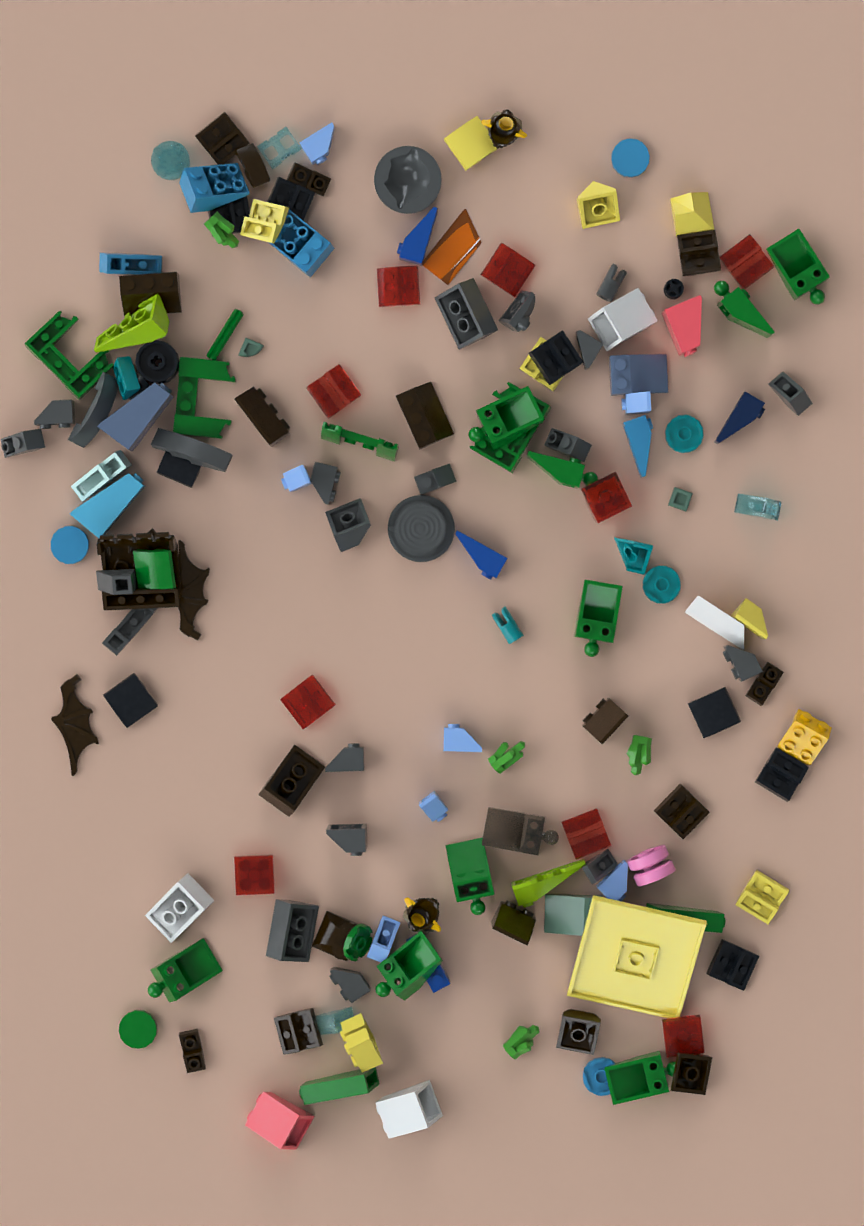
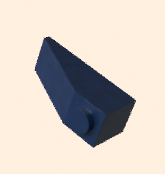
[714,392,765,444]

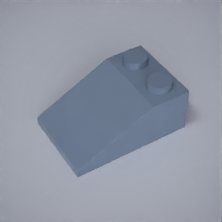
[609,354,668,396]

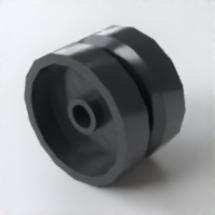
[135,340,180,384]

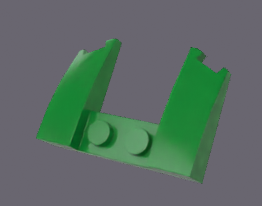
[25,311,113,400]
[173,357,236,439]
[470,382,551,474]
[321,422,399,461]

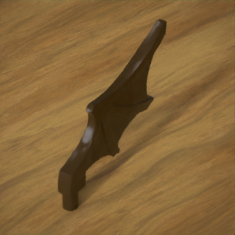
[178,540,210,641]
[51,674,99,776]

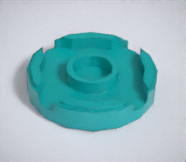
[665,415,704,453]
[642,566,681,604]

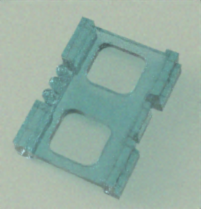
[257,127,301,169]

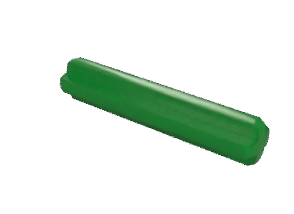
[206,309,244,360]

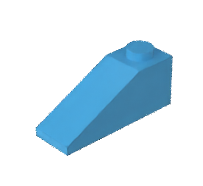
[99,253,162,274]
[622,415,653,478]

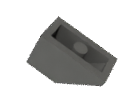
[769,372,813,416]
[325,743,364,772]

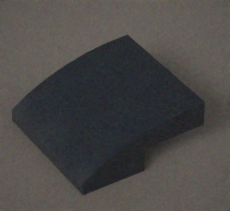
[267,177,315,221]
[208,196,250,237]
[528,330,584,385]
[157,451,201,488]
[103,673,158,728]
[688,687,741,738]
[755,747,809,802]
[706,939,759,991]

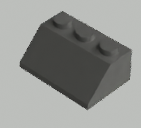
[435,278,498,349]
[326,824,367,856]
[266,899,319,962]

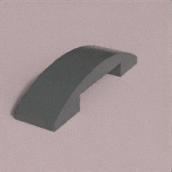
[68,372,118,448]
[102,608,158,656]

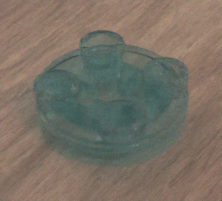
[151,141,190,180]

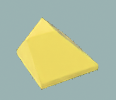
[577,181,620,229]
[670,192,714,237]
[731,598,768,639]

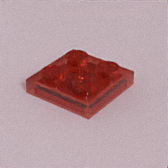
[234,855,275,895]
[662,1015,705,1058]

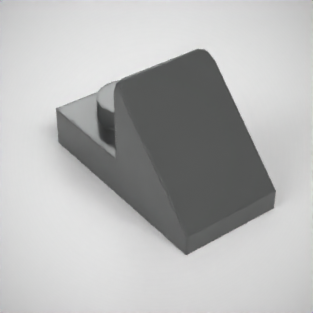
[414,464,457,495]
[582,849,618,884]

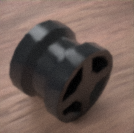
[664,279,684,299]

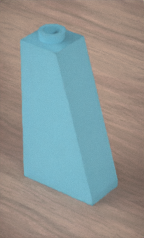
[70,473,145,539]

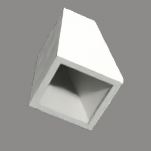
[588,288,658,351]
[376,1080,443,1138]

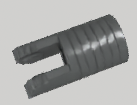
[596,263,627,302]

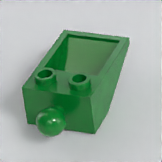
[766,229,830,305]
[714,281,775,338]
[468,386,545,450]
[526,451,598,489]
[574,580,623,657]
[445,837,495,915]
[376,931,443,1001]
[148,938,223,1003]
[604,1051,676,1105]

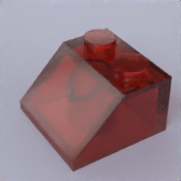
[581,472,632,523]

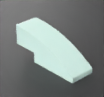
[71,450,132,502]

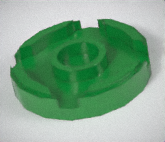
[343,923,373,961]
[119,1010,157,1049]

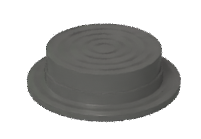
[374,146,442,214]
[388,495,455,562]

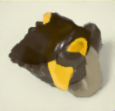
[481,110,527,149]
[403,897,441,935]

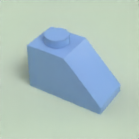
[299,122,335,165]
[621,391,651,414]
[281,465,312,492]
[443,724,482,752]
[419,791,448,822]
[596,860,628,901]
[367,916,400,963]

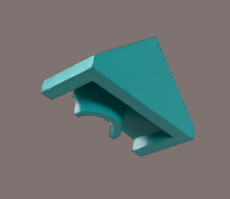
[614,537,653,575]

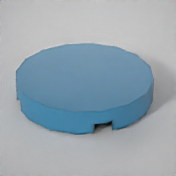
[611,139,650,177]
[51,526,89,564]
[583,1057,615,1096]

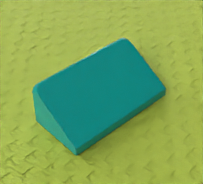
[113,356,140,400]

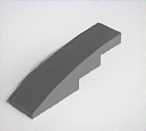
[151,428,233,472]

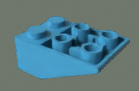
[179,163,249,213]
[268,210,335,278]

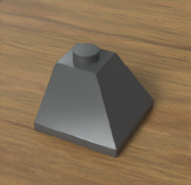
[325,498,371,552]

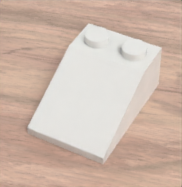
[145,873,215,943]

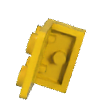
[778,709,832,765]

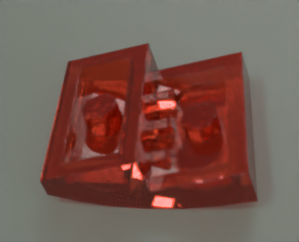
[719,234,774,289]
[480,243,535,297]
[377,266,420,307]
[306,364,361,419]
[280,674,336,729]
[561,808,611,860]

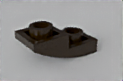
[236,143,270,188]
[287,162,331,196]
[745,662,784,706]
[179,1029,206,1073]

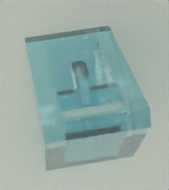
[316,1006,354,1035]

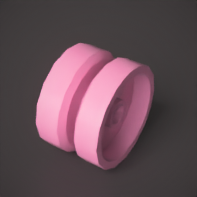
[627,845,676,886]

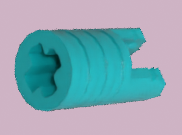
[492,607,524,644]

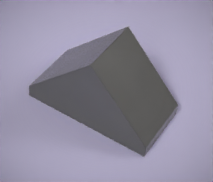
[576,330,603,370]

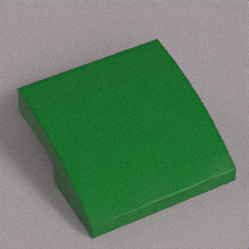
[133,549,176,589]

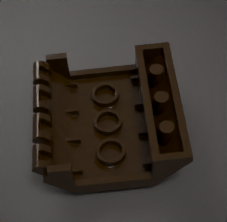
[96,532,181,610]

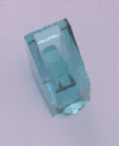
[734,494,782,521]

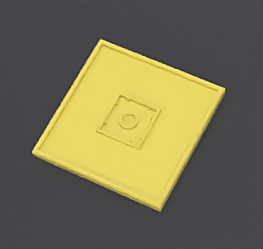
[567,895,707,1021]

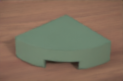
[238,338,264,357]

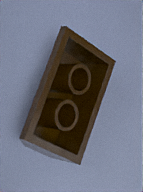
[119,272,182,316]
[396,382,454,450]
[234,386,290,447]

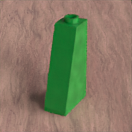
[646,903,726,933]
[299,1067,380,1105]

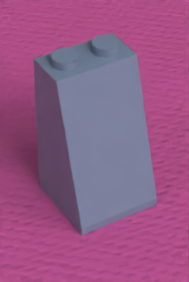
[97,383,174,452]

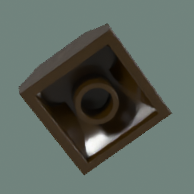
[312,911,358,961]
[556,1009,601,1055]
[671,1052,713,1095]

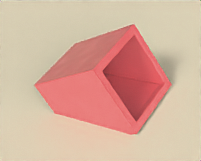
[661,295,702,357]
[245,1092,315,1150]

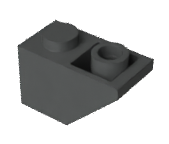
[34,400,75,429]
[544,428,592,462]
[0,429,45,458]
[311,462,341,505]
[96,569,137,595]
[723,645,763,682]
[329,967,371,1003]

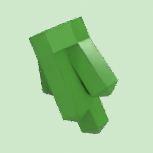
[204,211,239,248]
[626,735,652,775]
[488,741,525,774]
[503,1025,539,1059]

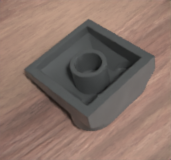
[499,290,535,332]

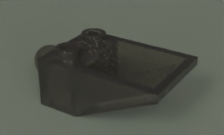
[482,807,559,855]

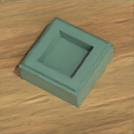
[668,487,693,512]

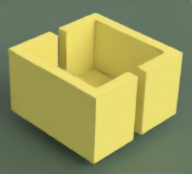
[340,1013,383,1073]

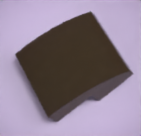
[195,112,250,165]
[677,230,721,276]
[654,784,710,839]
[274,1008,323,1055]

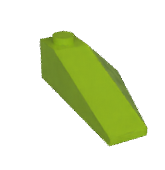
[94,294,170,353]
[511,859,586,908]

